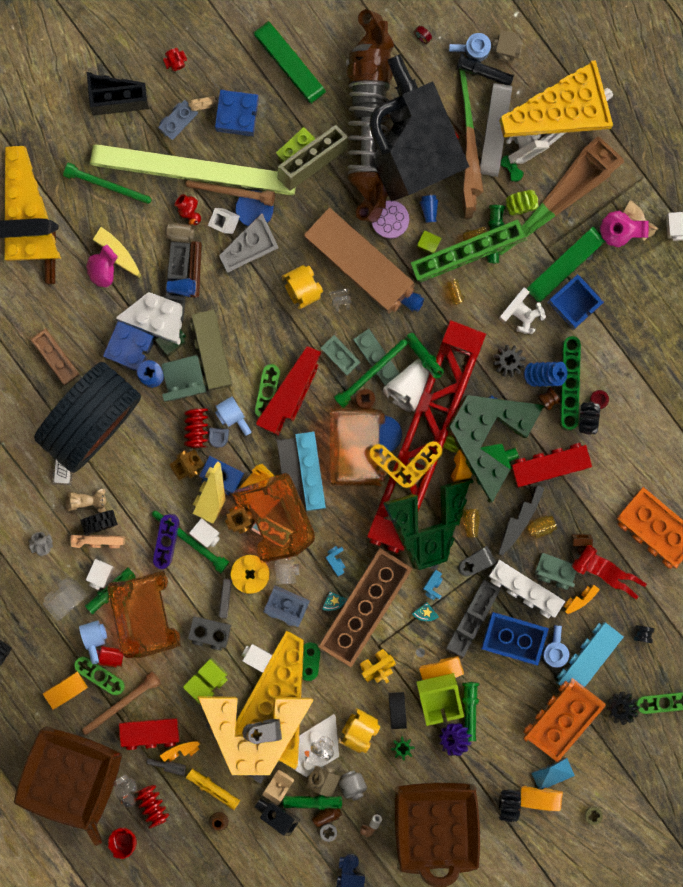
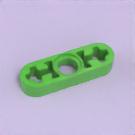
[255,364,280,417]
[75,656,125,695]
[636,692,683,714]

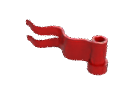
[571,545,647,599]

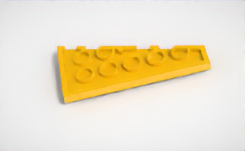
[5,146,61,261]

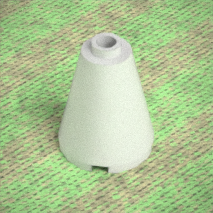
[383,359,430,412]

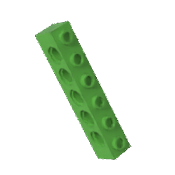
[411,220,527,283]

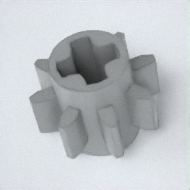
[29,532,53,556]

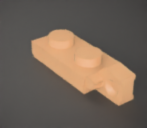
[71,535,125,548]

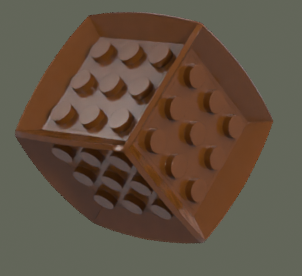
[14,726,122,846]
[394,783,480,887]

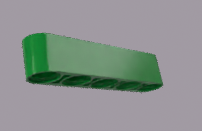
[253,21,326,104]
[527,226,605,302]
[560,336,581,431]

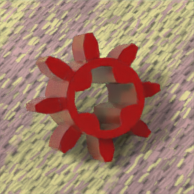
[163,48,187,72]

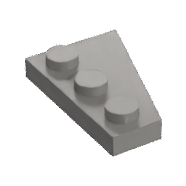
[219,213,279,273]

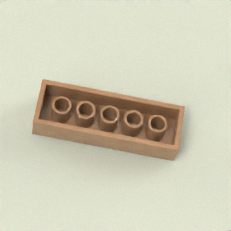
[318,548,413,667]

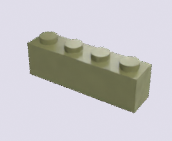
[277,125,348,191]
[189,310,232,391]

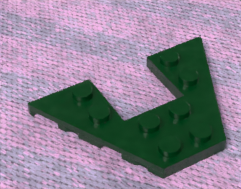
[447,395,544,503]
[383,479,473,570]

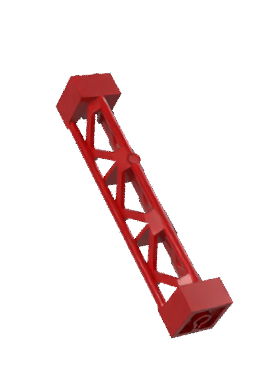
[367,320,486,554]

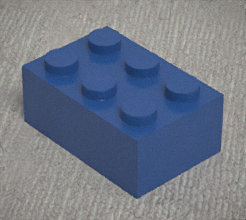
[481,612,549,666]

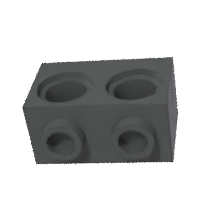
[188,616,232,651]

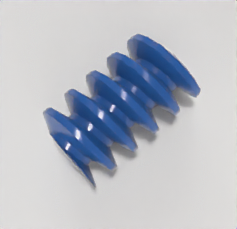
[137,360,164,388]
[524,362,567,387]

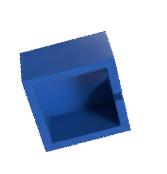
[215,90,259,137]
[547,274,604,330]
[103,321,155,372]

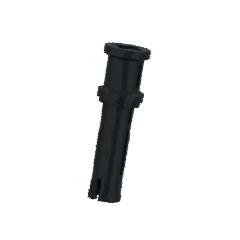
[455,53,514,86]

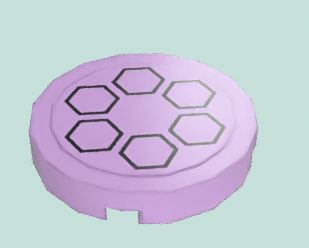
[372,200,409,239]

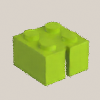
[183,658,228,704]
[416,673,464,726]

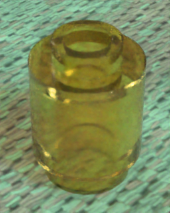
[527,515,557,539]

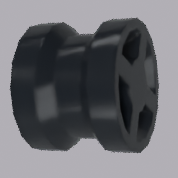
[633,625,655,643]

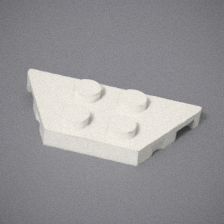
[116,292,183,345]
[289,714,339,777]

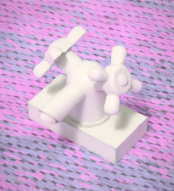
[506,134,549,164]
[499,288,546,334]

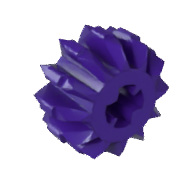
[439,723,472,756]

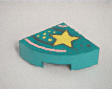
[322,592,347,611]
[412,602,439,621]

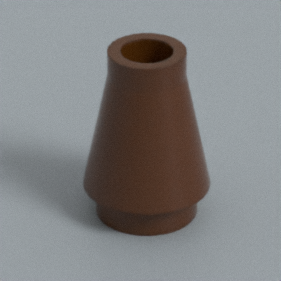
[312,808,342,828]
[209,812,229,831]

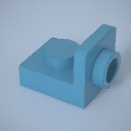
[326,546,346,577]
[423,569,443,600]

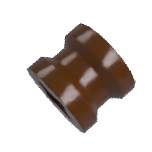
[537,387,561,411]
[356,389,375,409]

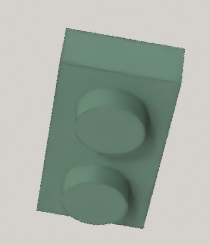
[320,335,361,376]

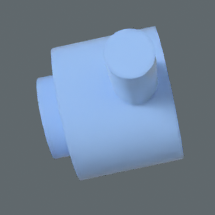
[449,33,491,61]
[215,396,251,436]
[79,620,108,664]
[542,625,569,667]

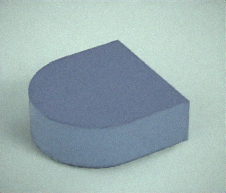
[209,428,229,448]

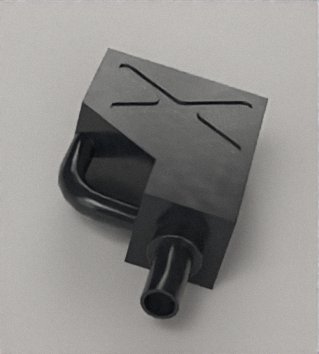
[369,54,470,202]

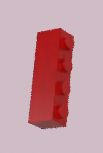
[511,443,592,488]

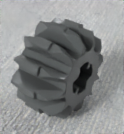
[493,345,526,377]

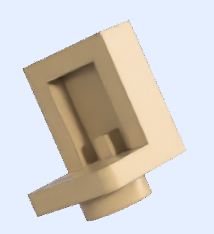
[262,770,294,805]

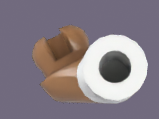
[360,814,382,837]

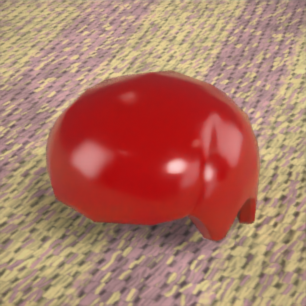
[108,827,137,859]

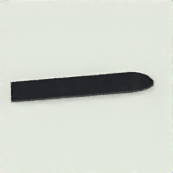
[0,218,59,238]

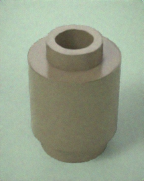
[166,223,195,243]

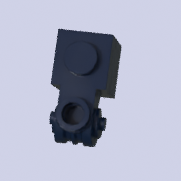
[336,853,365,887]

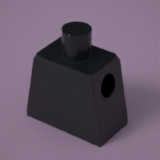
[254,799,301,836]

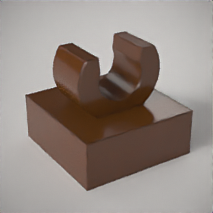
[572,534,593,555]

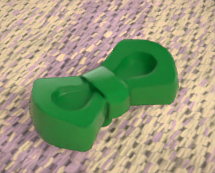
[500,155,524,182]

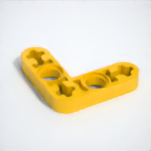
[370,441,443,488]

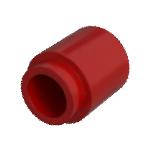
[97,646,124,668]

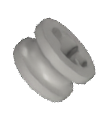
[320,823,337,842]

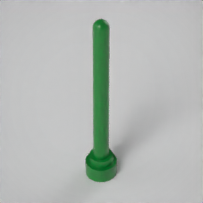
[63,162,152,204]
[334,339,407,408]
[152,511,230,574]

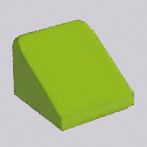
[416,230,442,254]

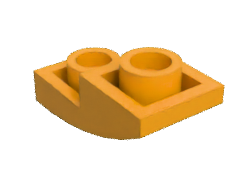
[451,450,472,482]
[564,585,600,614]
[419,656,464,680]
[43,671,88,710]
[160,740,201,762]
[521,786,563,811]

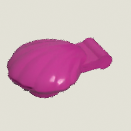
[600,211,649,247]
[86,245,118,288]

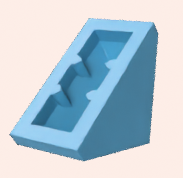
[532,758,575,790]

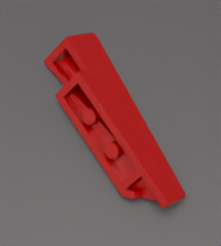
[256,346,321,436]

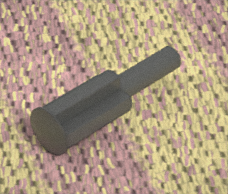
[146,758,186,776]

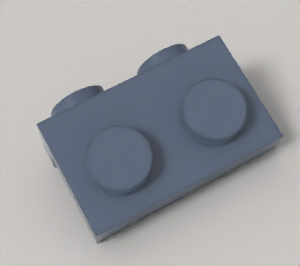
[158,100,198,140]
[263,585,310,627]

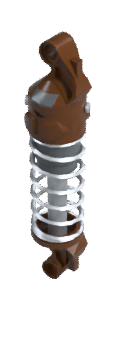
[346,9,394,223]

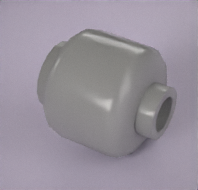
[339,770,367,801]

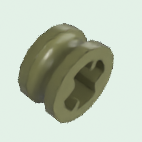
[585,806,603,825]

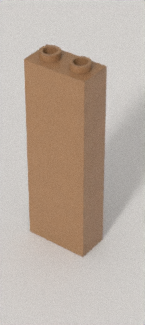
[304,207,415,314]

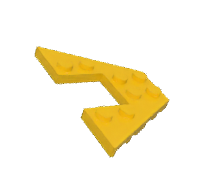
[197,696,313,775]

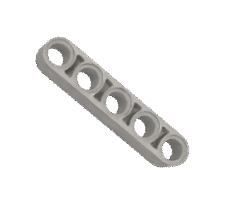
[480,83,512,177]

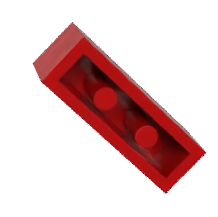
[119,718,180,750]

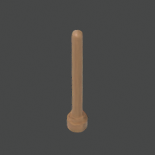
[185,180,275,206]
[82,671,161,735]

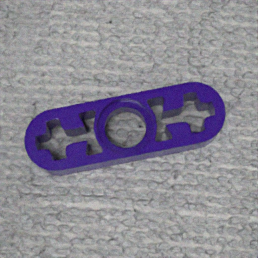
[153,514,179,569]

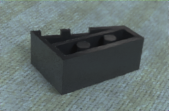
[86,72,149,116]

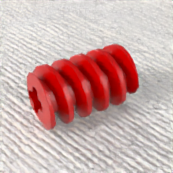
[184,408,208,448]
[133,785,169,829]

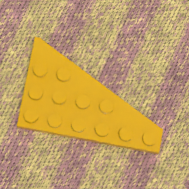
[499,60,613,137]
[235,630,304,770]

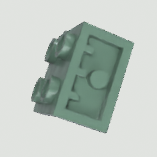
[162,355,206,401]
[534,553,577,590]

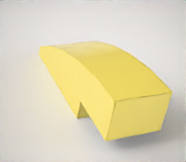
[93,227,141,278]

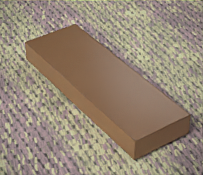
[30,328,80,386]

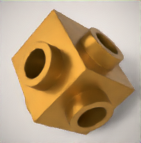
[169,449,205,481]
[225,505,254,534]

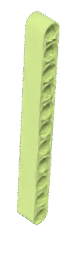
[90,144,296,195]

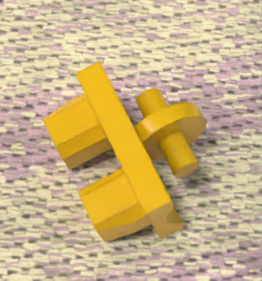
[360,649,396,684]

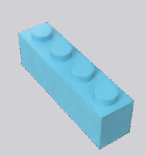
[295,431,326,511]
[556,622,624,687]

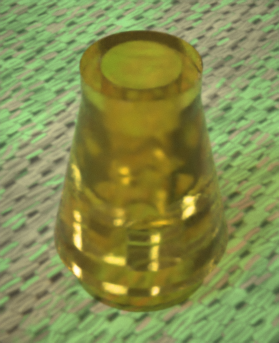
[462,509,481,538]

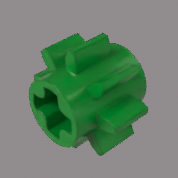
[391,736,415,761]

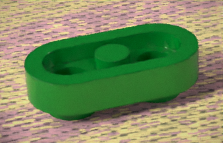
[302,642,320,681]

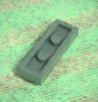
[353,329,400,386]

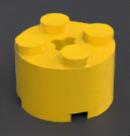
[282,265,323,310]
[230,555,270,594]
[339,708,380,754]

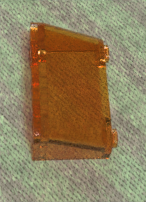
[330,408,386,487]
[232,473,315,563]
[108,571,181,658]

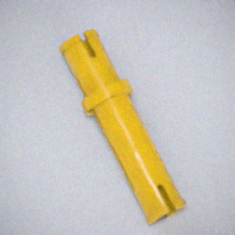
[186,768,241,811]

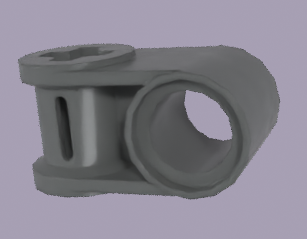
[458,546,497,576]
[242,719,282,744]

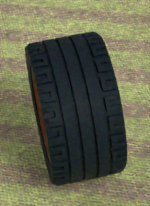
[34,362,141,473]

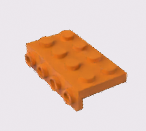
[616,487,683,569]
[523,678,606,763]

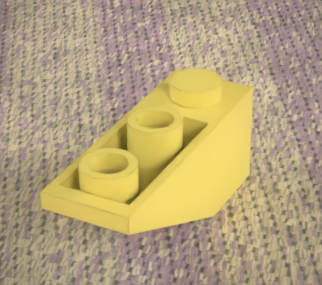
[193,462,226,524]

